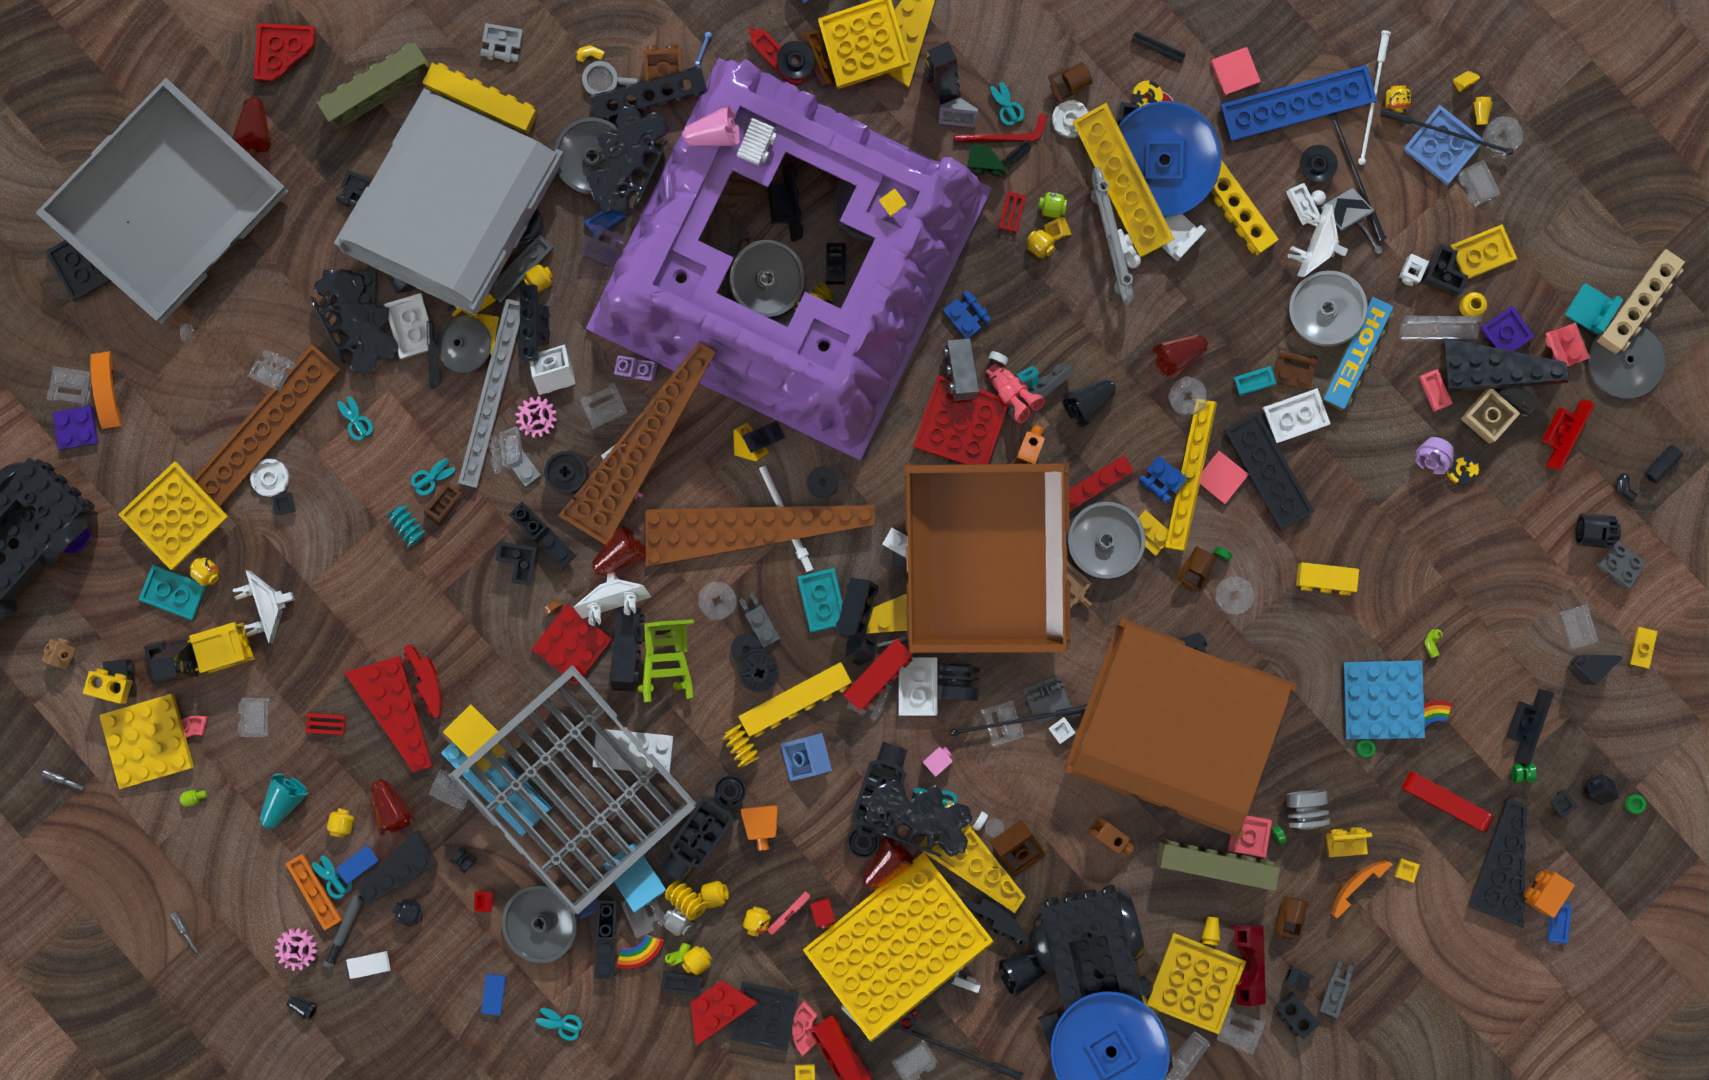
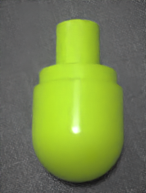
[179,789,207,807]

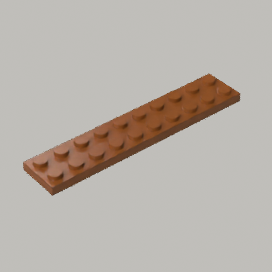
[193,344,341,508]

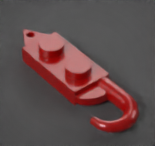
[748,27,806,85]

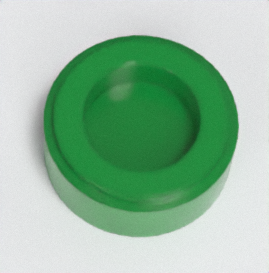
[1212,547,1233,562]
[1355,739,1376,758]
[1625,794,1646,814]
[1271,826,1287,846]

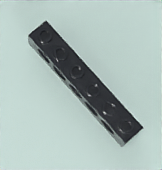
[590,65,707,120]

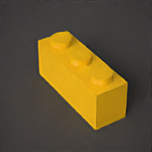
[1296,562,1359,596]

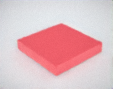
[1211,47,1261,96]
[1200,451,1249,504]
[1226,815,1272,858]

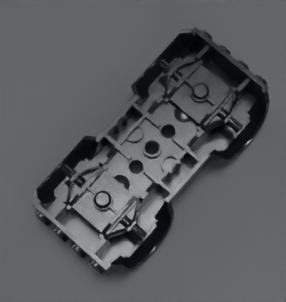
[0,458,99,622]
[1033,885,1173,1080]

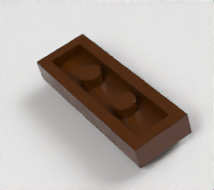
[801,30,836,87]

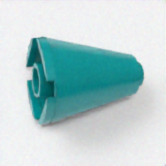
[259,773,308,829]

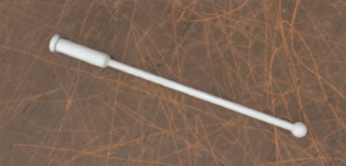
[1358,30,1391,165]

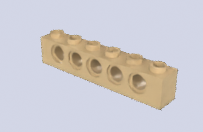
[1597,249,1685,355]

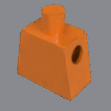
[1014,425,1045,464]
[741,805,778,850]

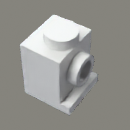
[1399,254,1429,286]

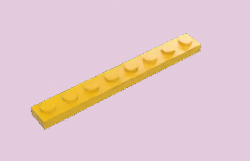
[1165,399,1217,551]

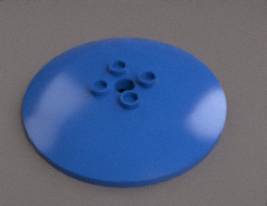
[1118,101,1222,217]
[1051,992,1170,1080]

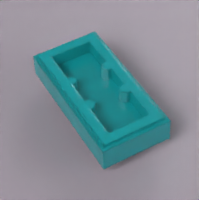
[1234,366,1277,396]

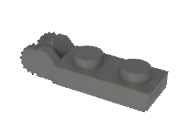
[739,593,780,648]
[1318,961,1353,1019]

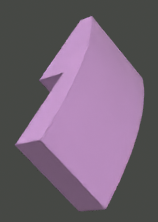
[614,355,658,382]

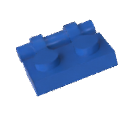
[942,290,992,339]
[1138,456,1188,504]

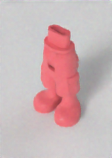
[985,363,1045,423]

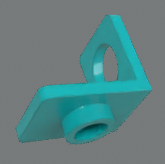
[1016,366,1039,389]

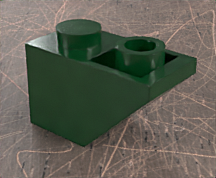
[967,144,1009,177]

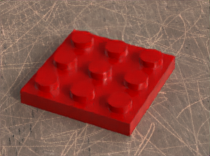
[532,604,613,685]

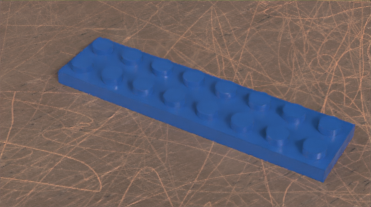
[1220,65,1377,142]

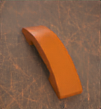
[90,351,122,429]
[1331,860,1393,918]

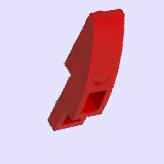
[403,644,443,718]

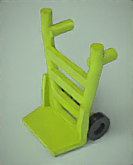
[634,620,694,702]

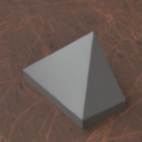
[938,98,978,128]

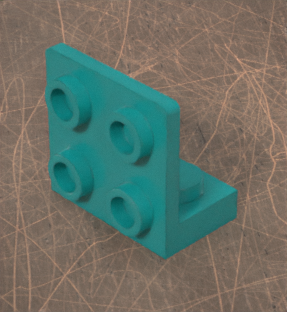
[1565,283,1623,335]

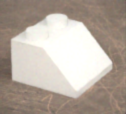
[530,345,576,395]

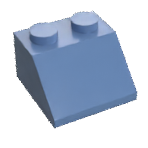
[780,733,832,781]

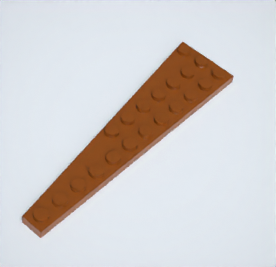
[558,341,717,546]
[645,505,875,567]

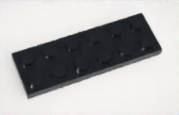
[1224,412,1315,531]

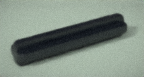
[1132,32,1186,63]

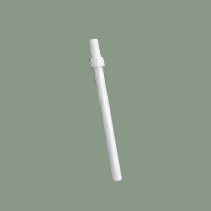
[759,465,813,572]

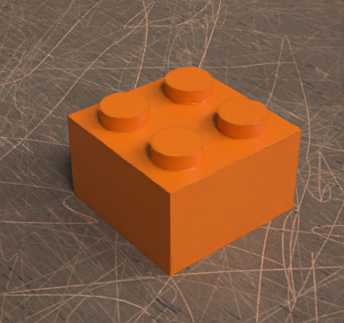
[1523,869,1575,918]

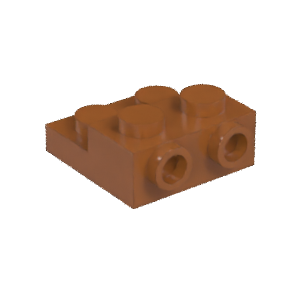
[643,44,684,89]

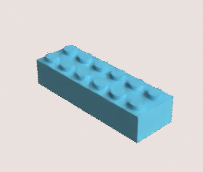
[441,742,552,836]

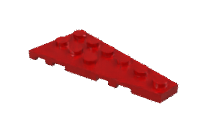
[344,656,433,772]

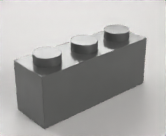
[943,339,979,401]

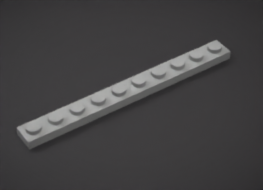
[458,299,520,488]

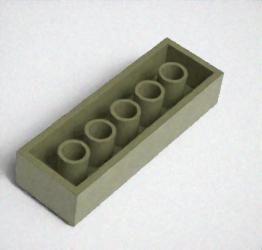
[317,42,430,131]
[1155,839,1280,891]

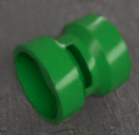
[1512,763,1537,783]

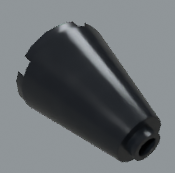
[1062,379,1116,427]
[997,953,1047,997]

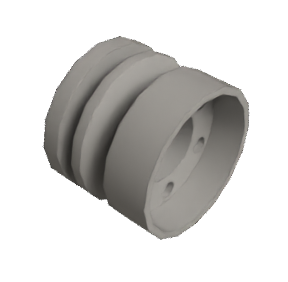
[1286,790,1330,829]

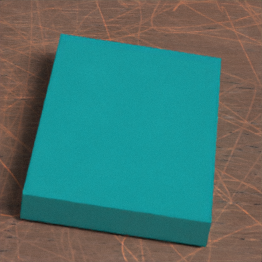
[138,564,208,621]
[797,568,843,633]

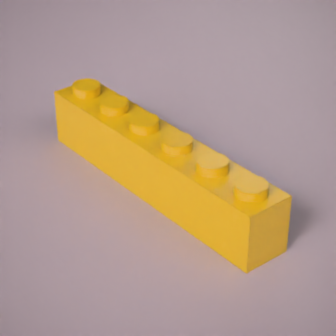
[422,63,538,134]
[738,662,852,738]

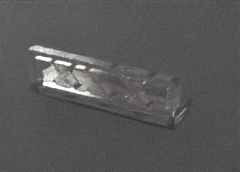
[1400,316,1482,339]

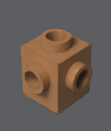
[42,638,75,670]

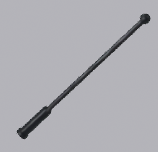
[1380,107,1514,155]
[1330,113,1387,242]
[950,704,1087,736]
[891,1024,1024,1080]

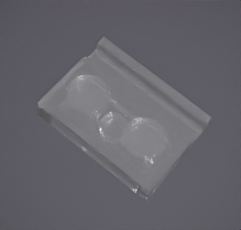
[1559,605,1599,649]
[428,769,474,811]

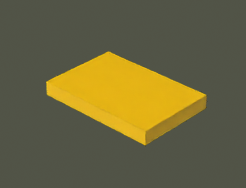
[1449,224,1517,280]
[443,704,512,773]

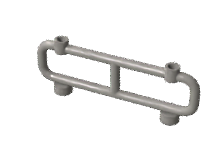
[1091,167,1134,306]

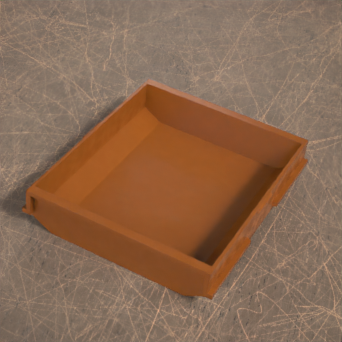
[905,462,1071,653]
[1064,618,1297,839]

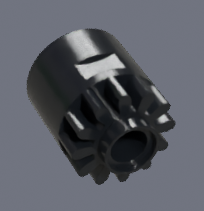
[1575,513,1621,548]

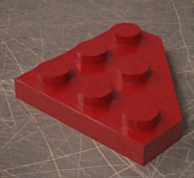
[253,23,316,82]

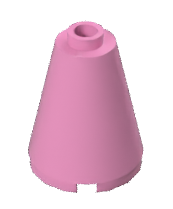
[682,106,740,146]

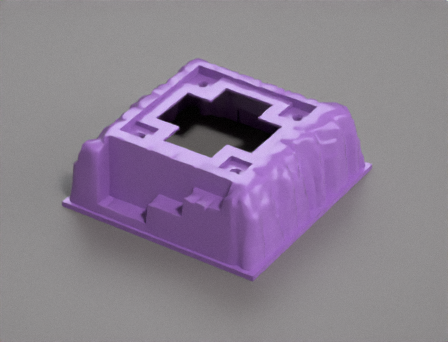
[586,58,992,461]

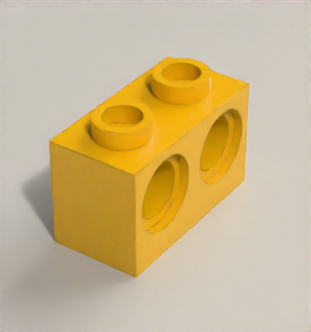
[83,668,132,704]

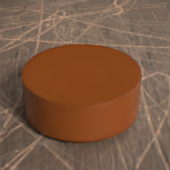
[544,599,563,617]

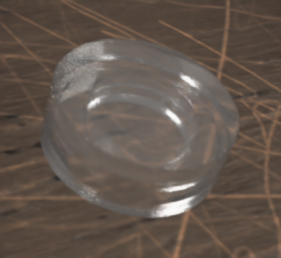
[180,323,194,343]
[985,818,1004,838]

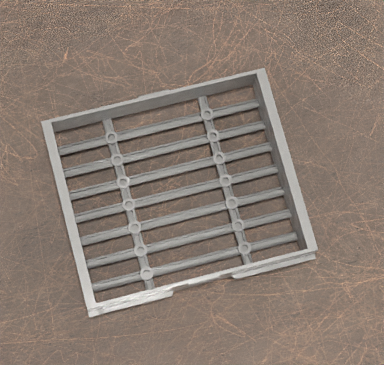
[448,665,697,915]

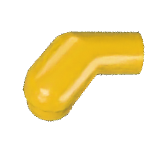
[576,45,605,62]

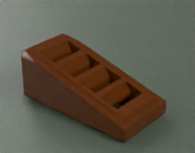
[424,482,463,526]

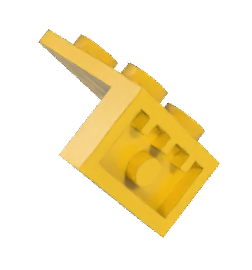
[1326,827,1372,857]

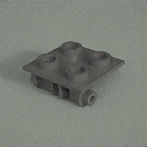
[1596,541,1646,589]
[1023,675,1072,725]

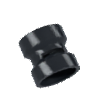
[449,847,477,874]

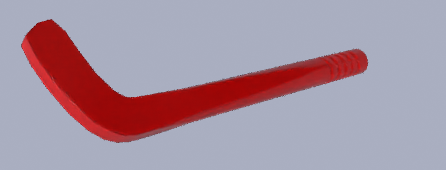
[954,113,1046,142]

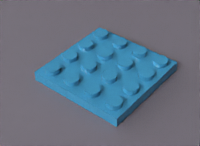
[1343,661,1425,739]

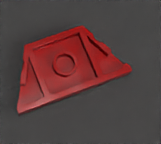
[690,980,758,1045]

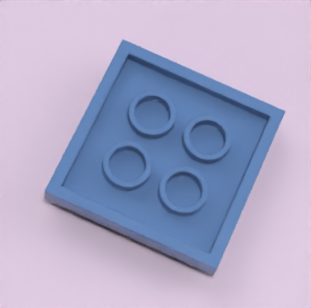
[1403,105,1484,185]

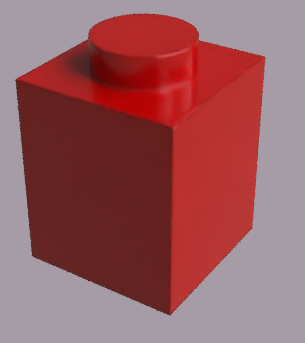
[810,897,835,929]

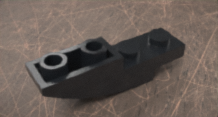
[509,502,577,569]
[960,896,1029,944]
[595,900,617,979]

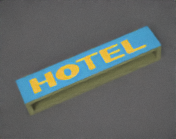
[1321,297,1394,411]

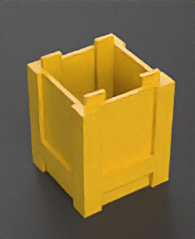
[188,622,255,673]

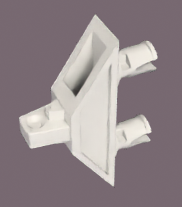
[1288,204,1348,277]
[233,570,295,644]
[574,572,651,626]

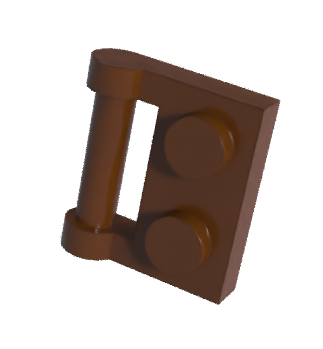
[1274,348,1318,390]

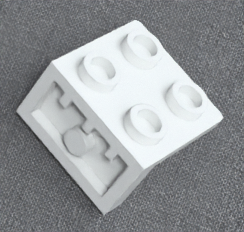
[1162,214,1206,262]

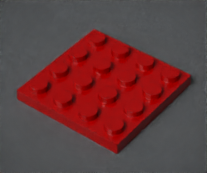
[913,375,1008,465]

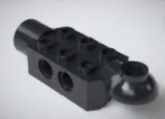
[847,742,908,858]
[662,775,746,883]

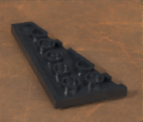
[1444,337,1569,392]
[1467,798,1527,928]

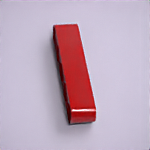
[1401,771,1494,833]

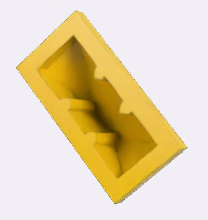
[734,423,769,461]

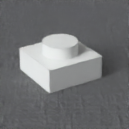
[1048,717,1076,744]

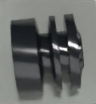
[737,647,779,693]
[938,663,980,701]

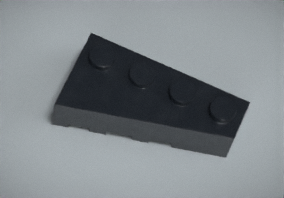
[923,41,961,105]
[610,606,645,692]
[151,639,199,680]
[357,830,438,905]

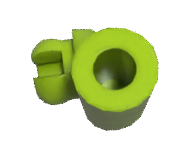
[1425,629,1442,658]
[665,942,691,965]

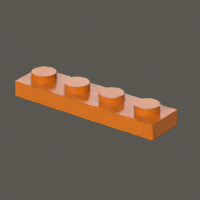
[286,853,343,931]

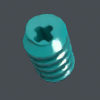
[386,505,426,548]

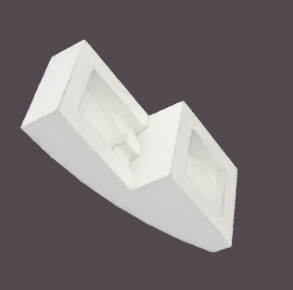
[346,951,391,979]

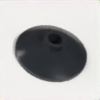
[777,41,815,79]
[1300,145,1338,183]

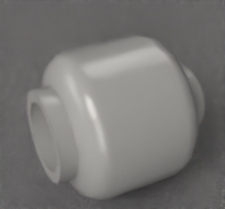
[664,908,693,936]

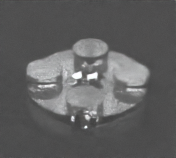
[1483,116,1523,155]
[1168,376,1208,416]
[1215,576,1254,615]
[698,582,737,620]

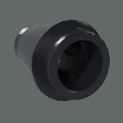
[286,996,317,1020]

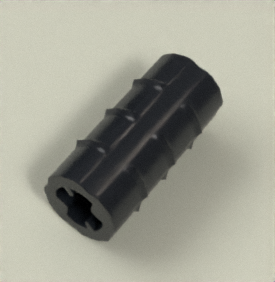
[1644,445,1683,484]

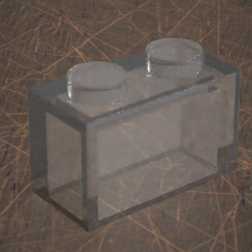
[1458,160,1501,207]
[238,698,269,737]
[892,1040,938,1080]

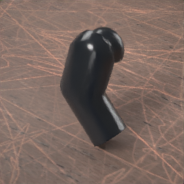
[1616,473,1638,502]

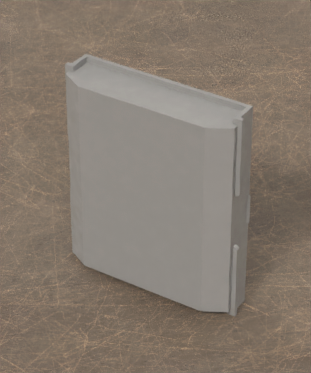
[36,78,289,324]
[334,88,564,316]

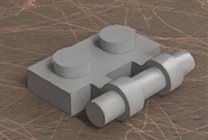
[480,23,524,63]

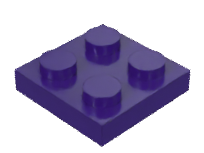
[1480,306,1535,351]
[53,406,99,450]

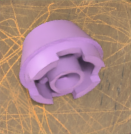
[1415,437,1454,474]

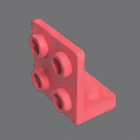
[1545,323,1590,367]

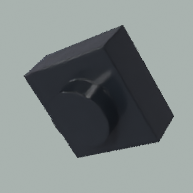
[272,492,296,516]

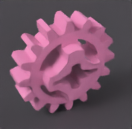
[515,396,558,438]
[275,927,319,971]

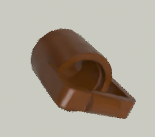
[1048,62,1093,103]
[1177,547,1217,592]
[1276,896,1308,940]

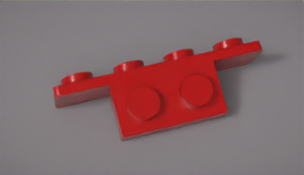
[1542,400,1595,470]

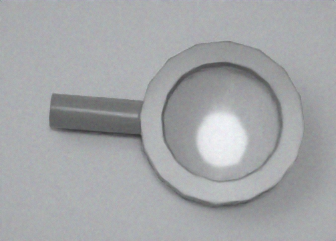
[582,61,638,95]

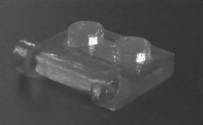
[47,366,92,406]
[579,383,628,429]
[980,700,1024,747]
[1216,1007,1265,1055]

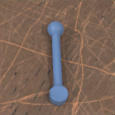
[694,32,712,67]

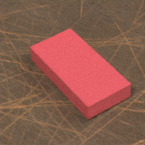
[1419,369,1453,412]

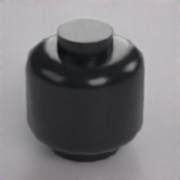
[393,899,423,927]

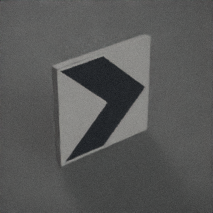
[1320,188,1374,231]

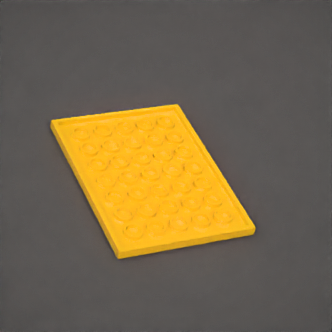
[803,852,995,1042]

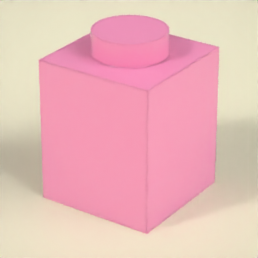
[922,746,953,777]

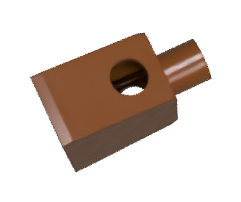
[1087,816,1134,856]

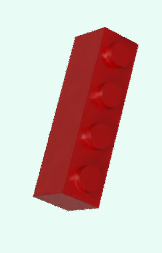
[843,639,913,711]
[808,1016,872,1080]

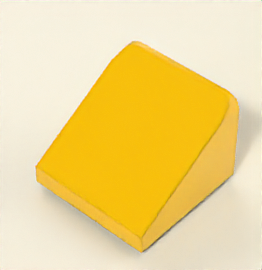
[1453,71,1480,92]
[1043,217,1071,241]

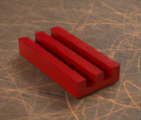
[998,191,1026,233]
[305,713,346,735]

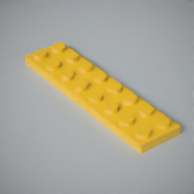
[1072,103,1175,257]

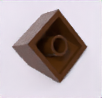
[990,820,1046,877]

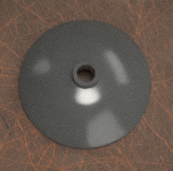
[437,316,491,373]

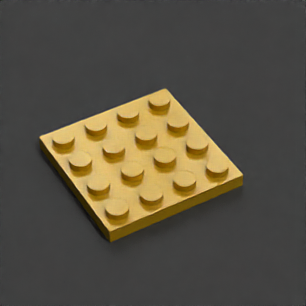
[818,0,911,89]
[118,461,229,570]
[99,694,194,789]
[1147,932,1246,1034]

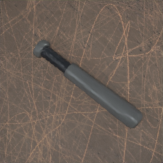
[322,894,364,969]

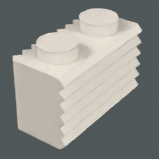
[737,118,777,166]

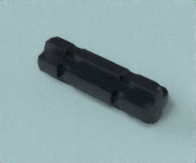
[1002,140,1031,169]

